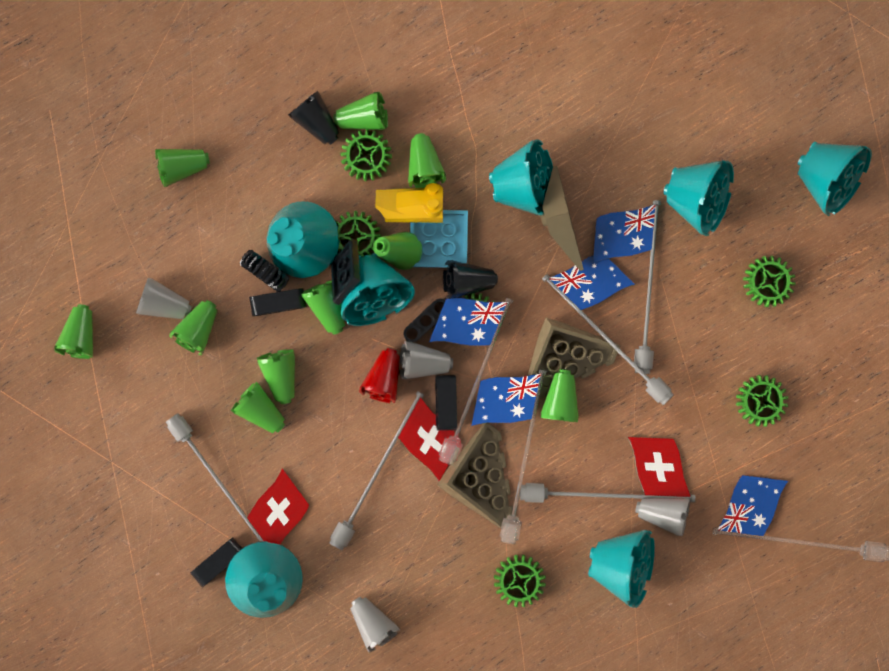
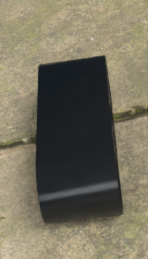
[249,288,307,316]
[403,299,445,343]
[435,375,457,431]
[190,537,242,588]

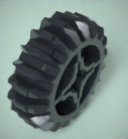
[240,250,289,292]

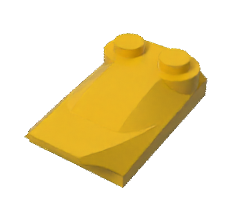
[375,183,443,223]

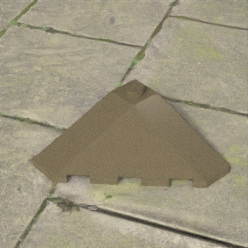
[541,165,584,271]
[528,318,620,399]
[437,423,514,529]

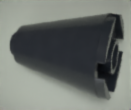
[288,91,339,145]
[443,260,498,299]

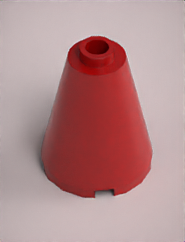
[359,348,400,403]

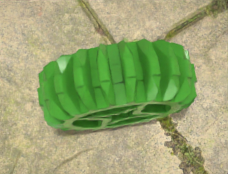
[340,129,392,181]
[336,211,382,257]
[743,255,796,307]
[736,375,788,427]
[494,555,546,607]

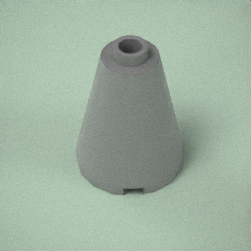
[136,278,192,319]
[399,341,453,379]
[635,498,690,536]
[350,597,400,653]

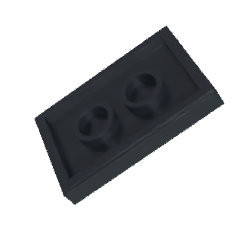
[331,239,360,305]

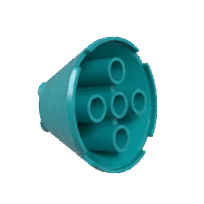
[489,139,553,216]
[798,141,872,216]
[663,160,734,236]
[267,201,340,278]
[341,253,415,326]
[588,530,655,608]
[225,541,303,618]

